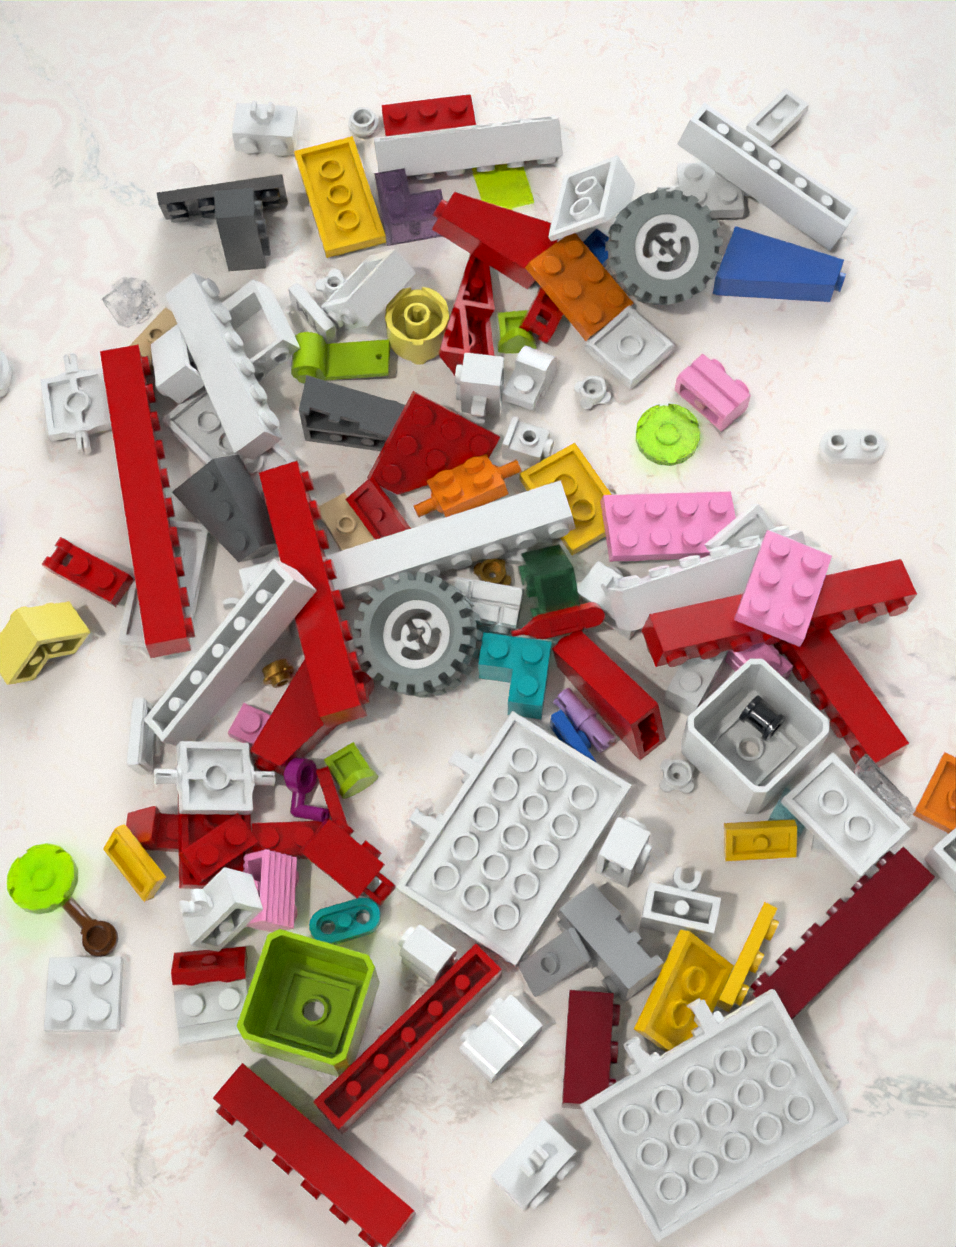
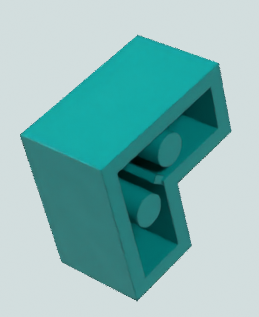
[478,632,552,720]

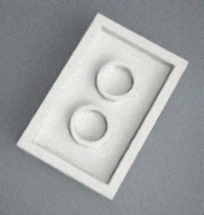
[781,752,910,879]

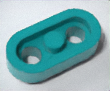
[309,897,381,945]

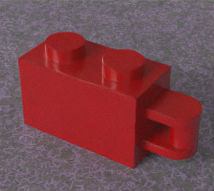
[299,818,396,906]

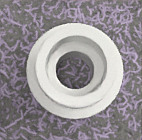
[348,107,378,137]

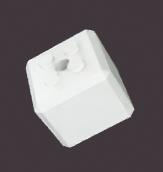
[681,658,829,814]

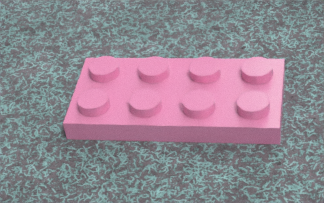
[600,491,736,562]

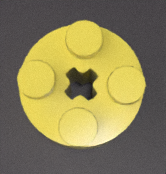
[385,287,449,365]

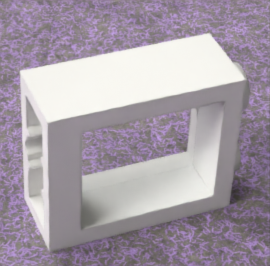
[320,249,416,331]
[222,279,300,382]

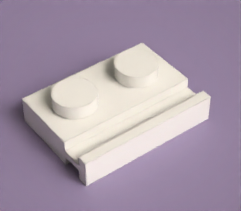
[173,979,248,1046]

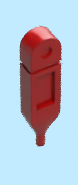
[511,602,605,639]
[315,766,348,825]

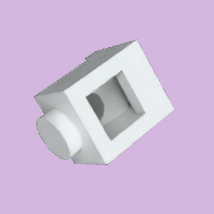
[502,416,554,467]

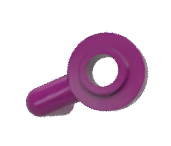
[284,757,329,822]

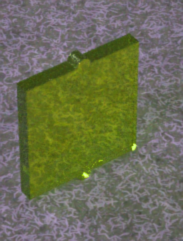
[472,163,534,210]

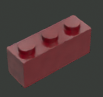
[562,990,620,1109]

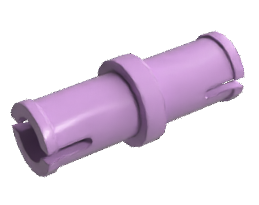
[553,688,616,753]

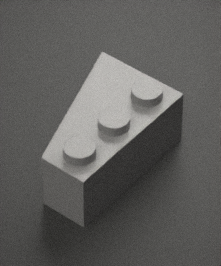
[557,883,664,1003]

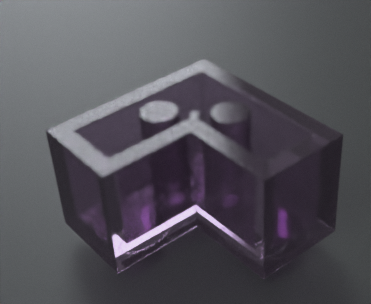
[374,168,443,246]

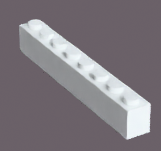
[326,480,575,603]

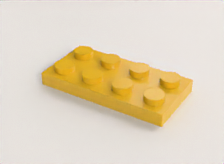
[294,136,386,258]

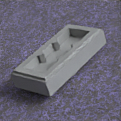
[517,928,592,997]

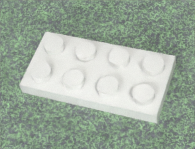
[162,385,295,498]
[118,520,211,648]

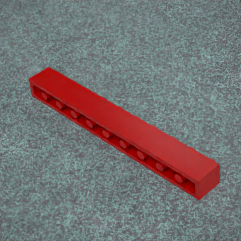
[100,344,195,658]

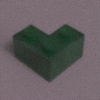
[518,544,585,639]

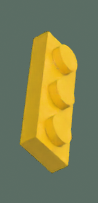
[716,902,779,1013]

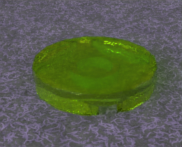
[635,403,700,466]
[7,843,78,915]

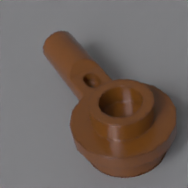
[61,896,118,957]

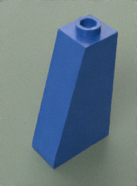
[712,226,846,302]

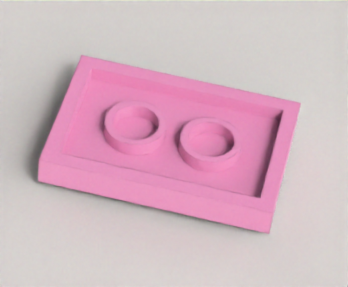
[734,530,832,647]

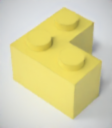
[0,601,90,685]

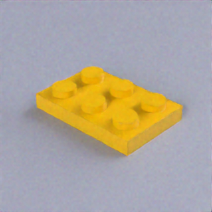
[519,443,612,556]
[634,929,734,1052]

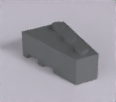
[214,188,271,271]
[299,375,405,452]
[172,454,277,563]

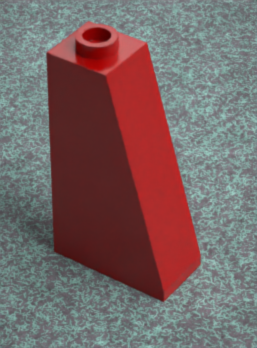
[432,192,559,290]
[552,630,666,760]
[249,659,375,777]

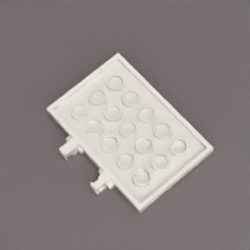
[395,711,632,967]
[580,989,849,1242]

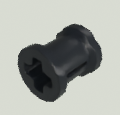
[739,695,786,741]

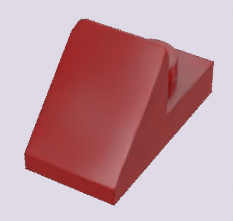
[126,806,179,852]

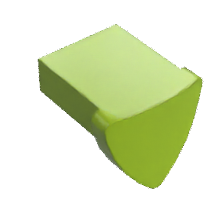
[497,310,537,354]
[324,742,379,799]

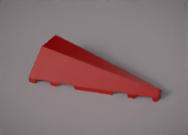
[439,254,495,376]

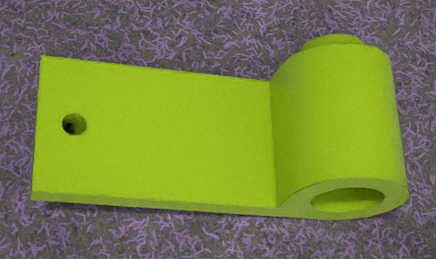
[291,332,390,384]

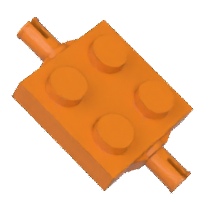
[413,454,522,518]

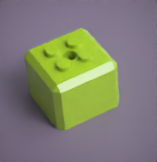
[236,929,380,1077]

